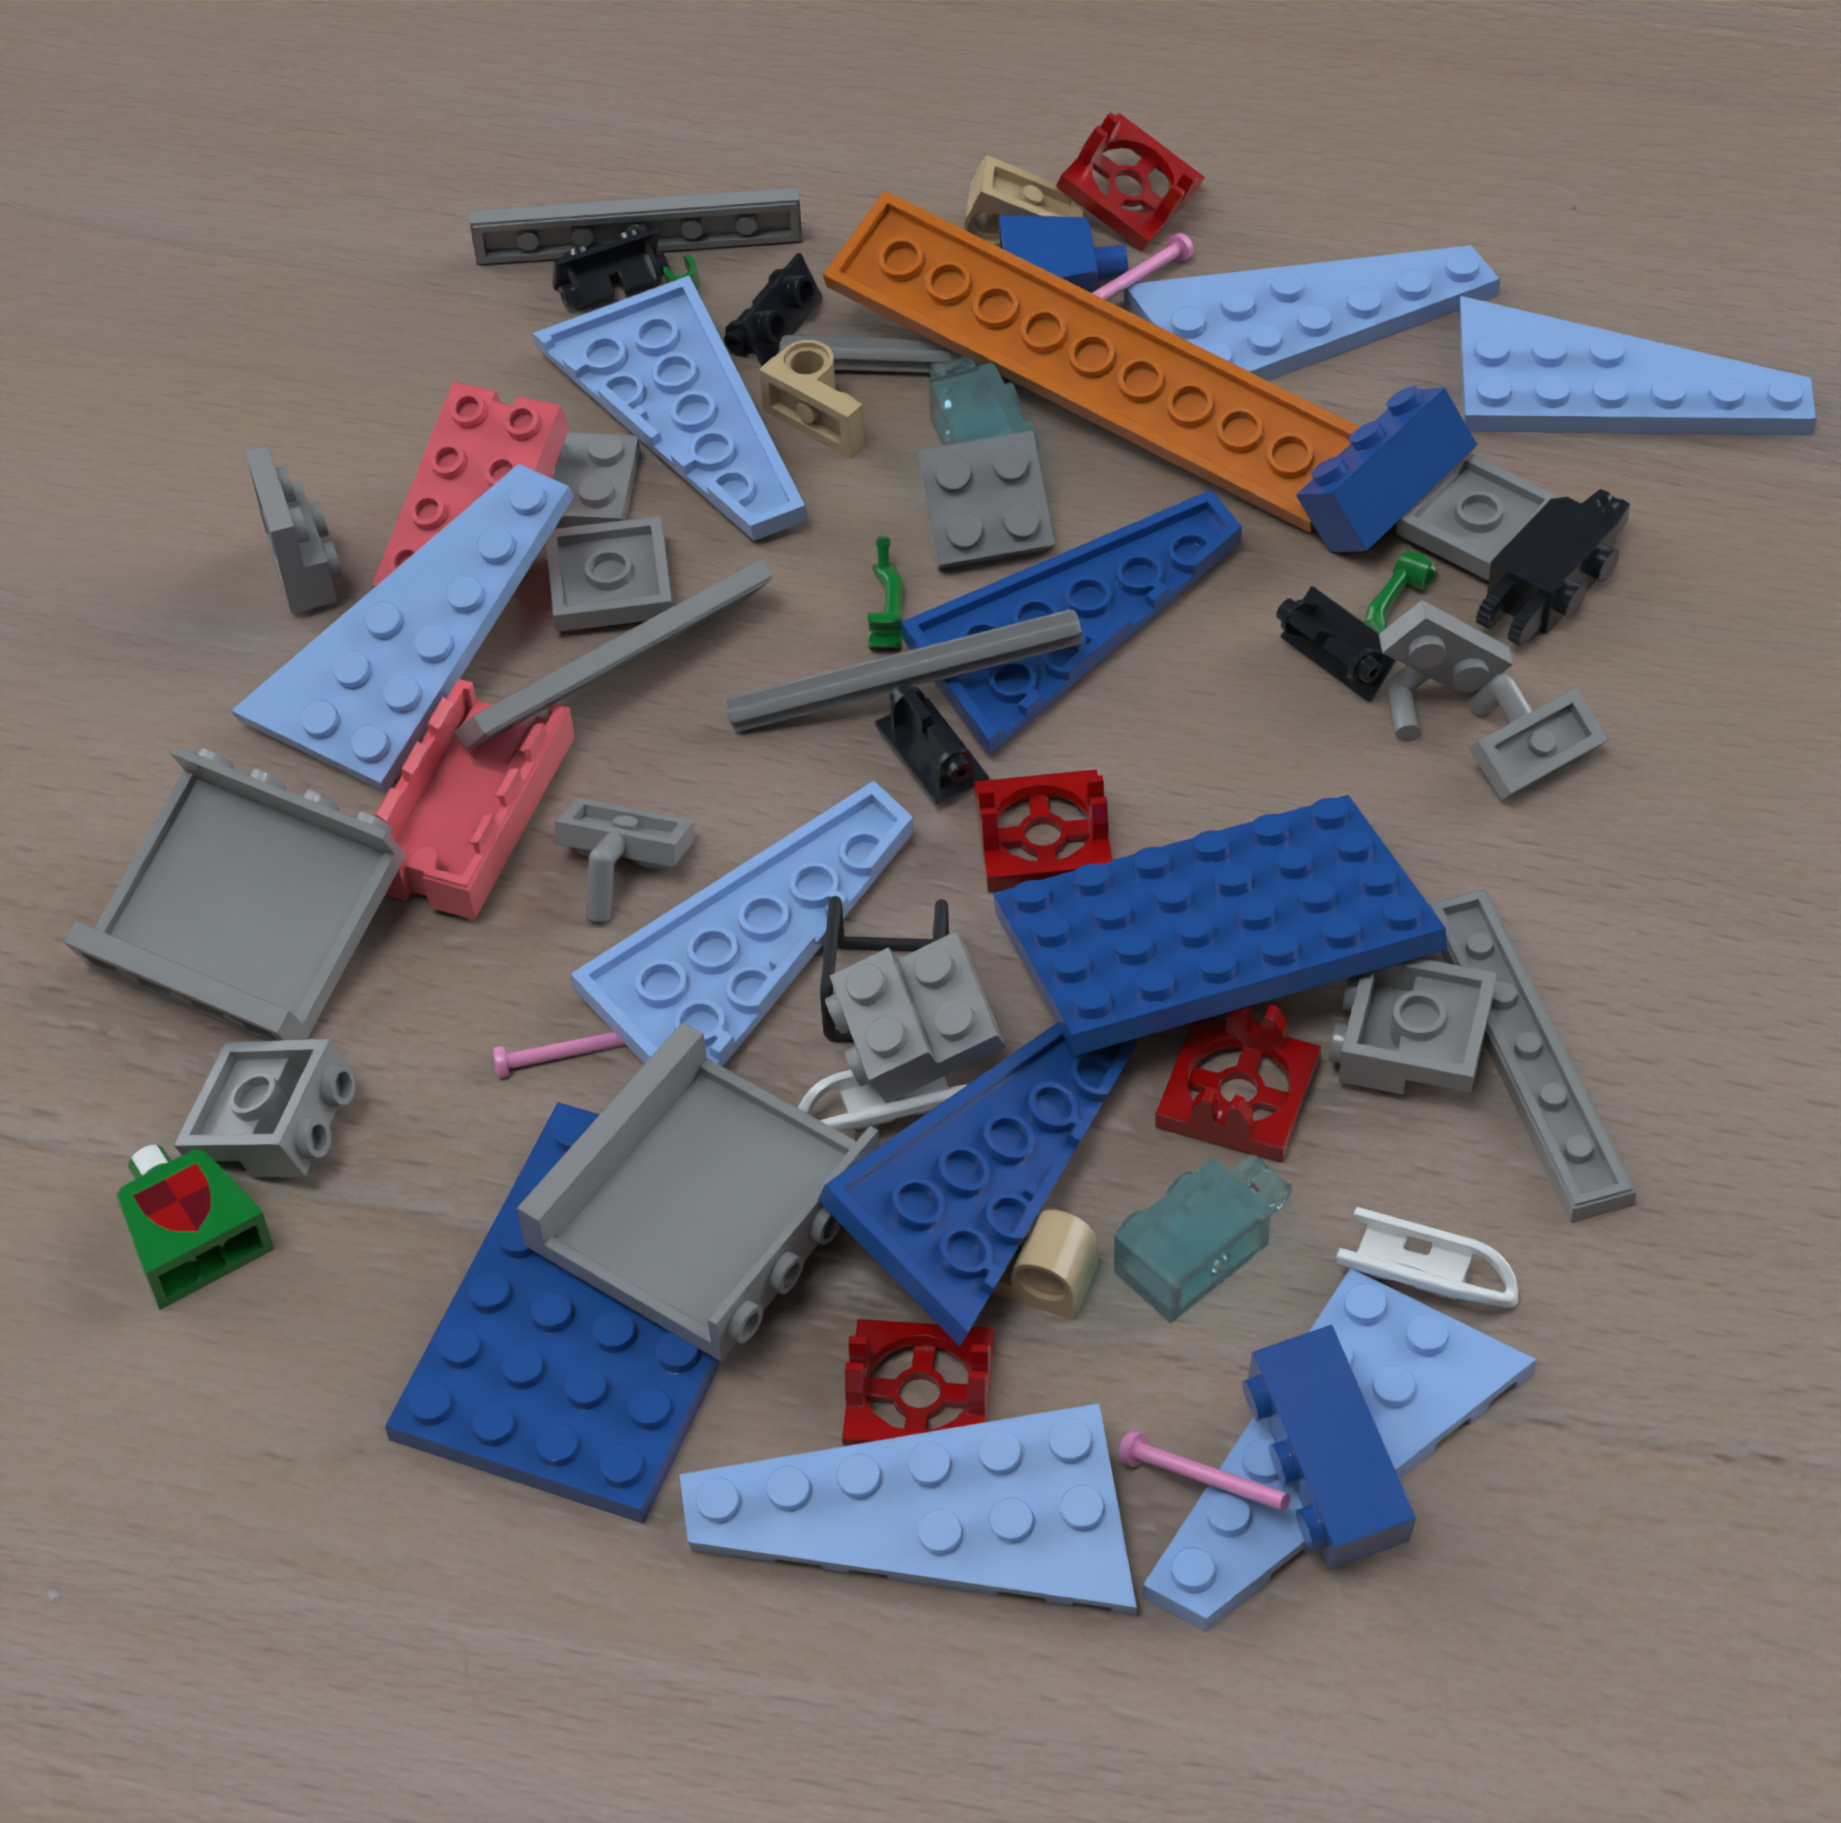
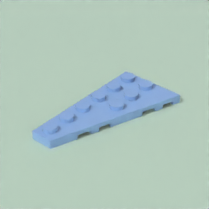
[1124,245,1500,381]
[533,276,808,541]
[1458,296,1816,435]
[231,464,574,793]
[571,781,914,1067]
[1143,1268,1536,1632]
[679,1403,1138,1616]

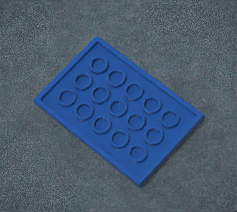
[993,795,1447,1056]
[385,1102,721,1524]

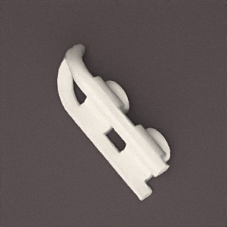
[798,1070,967,1131]
[1336,1207,1518,1308]

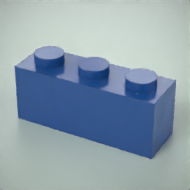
[1296,386,1478,552]
[1242,1324,1417,1570]

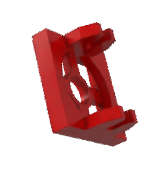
[1056,112,1205,252]
[974,769,1112,892]
[1155,1005,1321,1162]
[842,1319,995,1447]

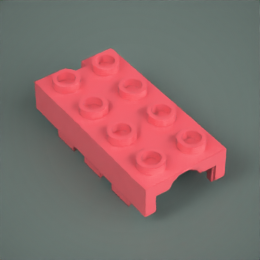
[372,381,570,631]
[375,679,575,920]

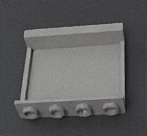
[64,746,406,1041]
[517,1022,880,1362]

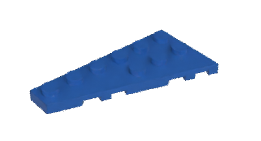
[901,490,1242,757]
[817,1023,1138,1347]

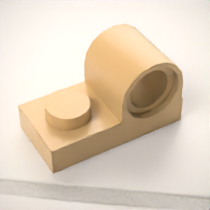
[964,155,1084,246]
[759,340,865,458]
[991,1210,1098,1320]

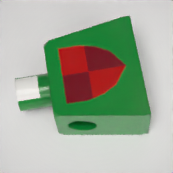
[116,1145,274,1310]

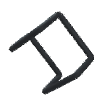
[820,896,949,1042]

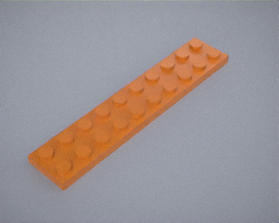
[823,190,1360,534]

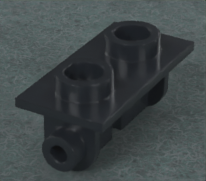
[552,228,670,310]
[724,253,823,366]
[1276,586,1397,701]
[875,684,989,805]

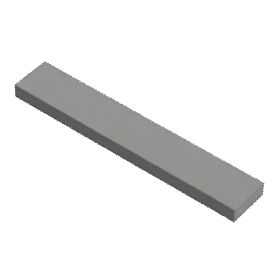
[470,187,803,265]
[454,558,774,750]
[1428,888,1637,1223]

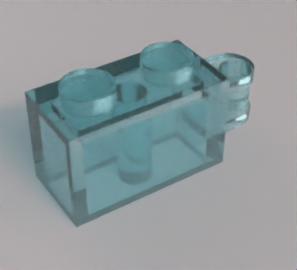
[928,356,1039,454]
[1114,1155,1292,1324]

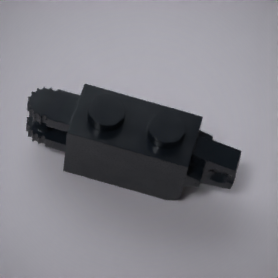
[1476,489,1630,646]

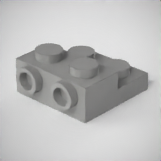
[245,445,342,614]
[825,931,1006,1104]
[1329,958,1497,1095]
[174,1039,356,1177]

